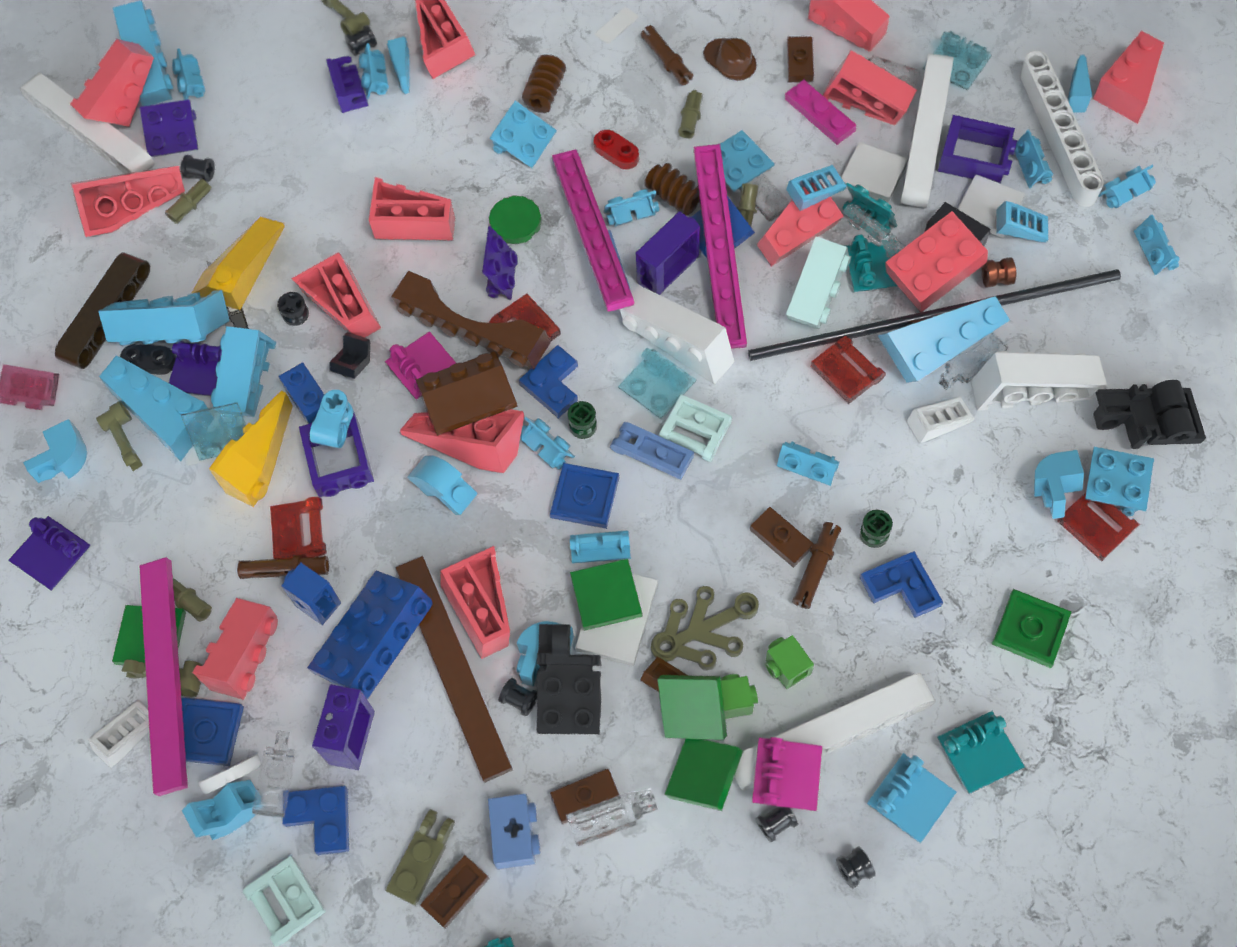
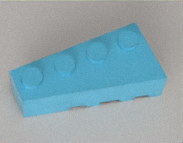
[112,0,174,106]
[98,290,230,345]
[878,296,1010,383]
[99,355,214,461]

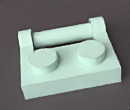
[659,394,732,462]
[243,856,326,947]

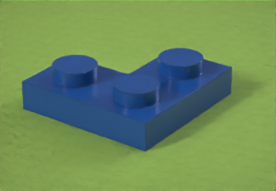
[519,345,578,419]
[860,551,943,618]
[282,786,349,855]

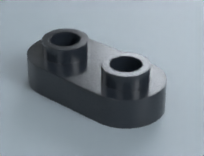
[120,344,176,375]

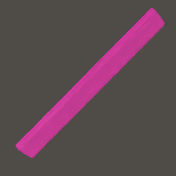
[693,144,747,349]
[552,149,634,312]
[140,557,188,796]

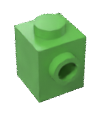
[765,635,814,690]
[721,674,758,719]

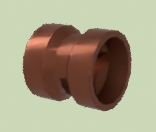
[981,257,1016,287]

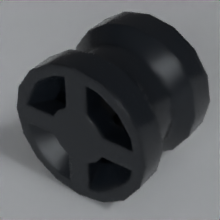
[277,292,309,326]
[836,846,876,889]

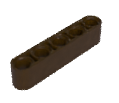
[55,252,150,369]

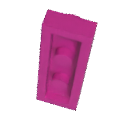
[785,80,857,145]

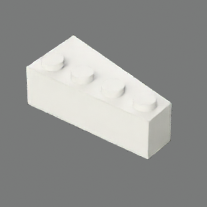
[620,285,734,385]
[971,351,1107,411]

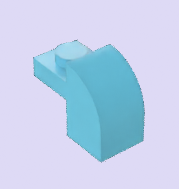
[23,419,87,483]
[1034,450,1084,519]
[407,455,478,515]
[517,621,574,687]
[182,780,265,840]

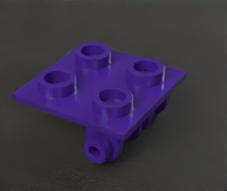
[139,99,199,157]
[482,226,518,300]
[168,341,222,396]
[8,516,91,591]

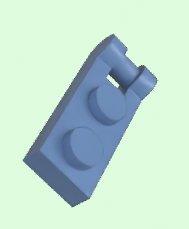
[610,422,694,480]

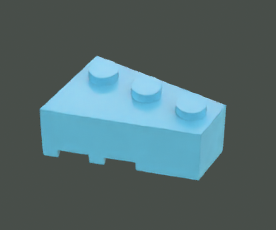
[211,326,276,417]

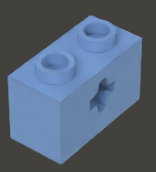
[488,794,540,870]

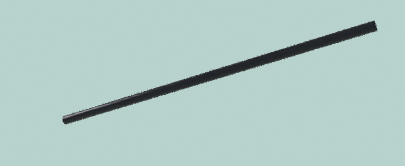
[748,269,1121,361]

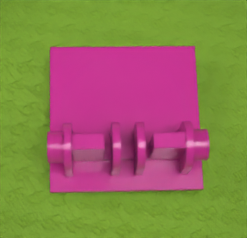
[385,331,456,400]
[752,737,822,811]

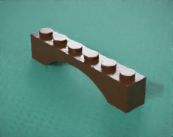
[391,270,551,370]

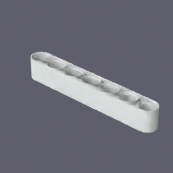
[1020,50,1104,207]
[900,53,954,208]
[20,73,155,174]
[735,673,936,791]

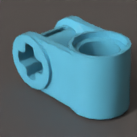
[310,390,354,448]

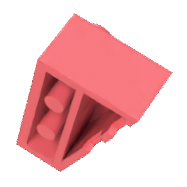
[415,0,475,79]
[1093,31,1164,124]
[369,177,455,240]
[757,180,844,267]
[440,546,510,659]

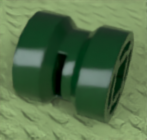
[567,401,597,439]
[860,509,893,548]

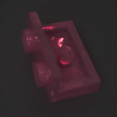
[0,364,59,410]

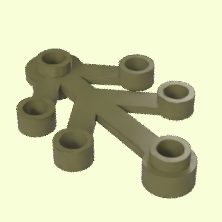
[651,586,759,671]

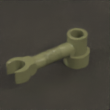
[322,0,370,35]
[96,401,143,471]
[121,660,203,697]

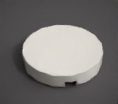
[198,754,262,794]

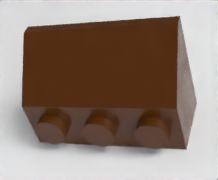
[415,351,518,436]

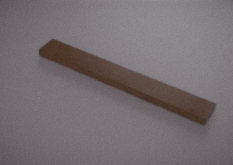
[395,556,513,783]

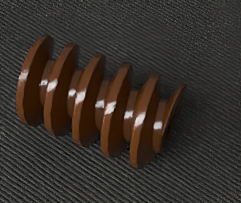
[522,54,566,113]
[645,163,700,216]

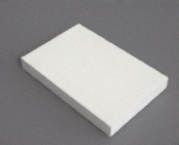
[575,574,658,666]

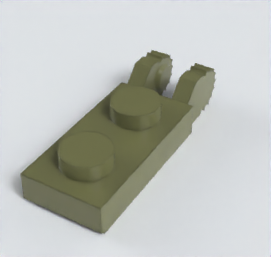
[385,809,455,906]

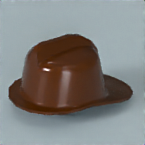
[703,38,757,81]

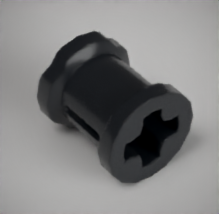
[345,25,377,56]
[180,155,215,181]
[498,678,537,717]
[755,806,798,842]

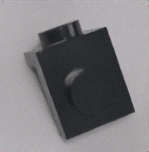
[330,332,370,379]

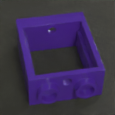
[938,115,1017,184]
[635,211,700,295]
[299,413,374,497]
[312,684,375,771]

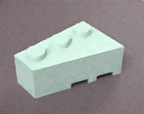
[786,236,851,329]

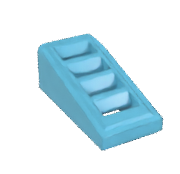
[387,37,410,94]
[1067,55,1092,113]
[786,165,847,211]
[996,201,1048,243]

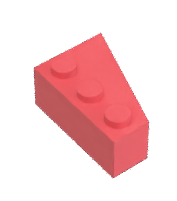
[808,0,890,52]
[70,39,154,126]
[822,50,917,125]
[291,252,381,338]
[192,598,278,700]

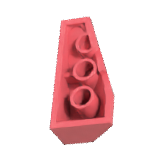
[71,166,185,237]
[400,409,524,473]

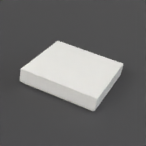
[841,142,908,203]
[958,175,1025,238]

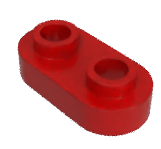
[594,130,639,169]

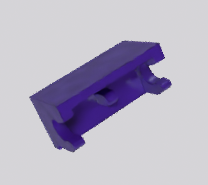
[326,56,369,113]

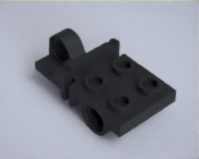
[1093,380,1206,449]
[537,624,601,735]

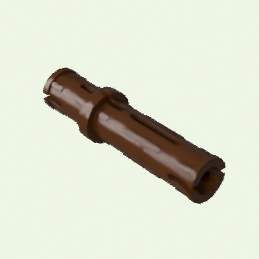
[641,25,693,86]
[792,522,842,609]
[237,555,330,579]

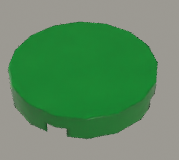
[489,196,542,244]

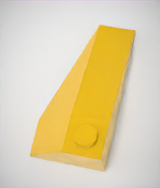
[192,216,285,310]
[209,391,293,507]

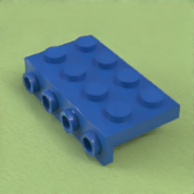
[307,570,432,699]

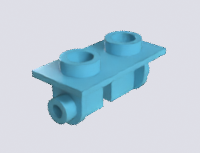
[359,43,389,99]
[172,48,205,100]
[1014,130,1053,188]
[1098,164,1156,208]
[603,189,660,227]
[1134,215,1180,275]
[520,417,575,470]
[777,441,840,486]
[570,531,631,564]

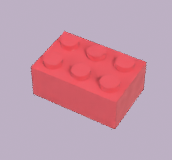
[886,211,988,312]

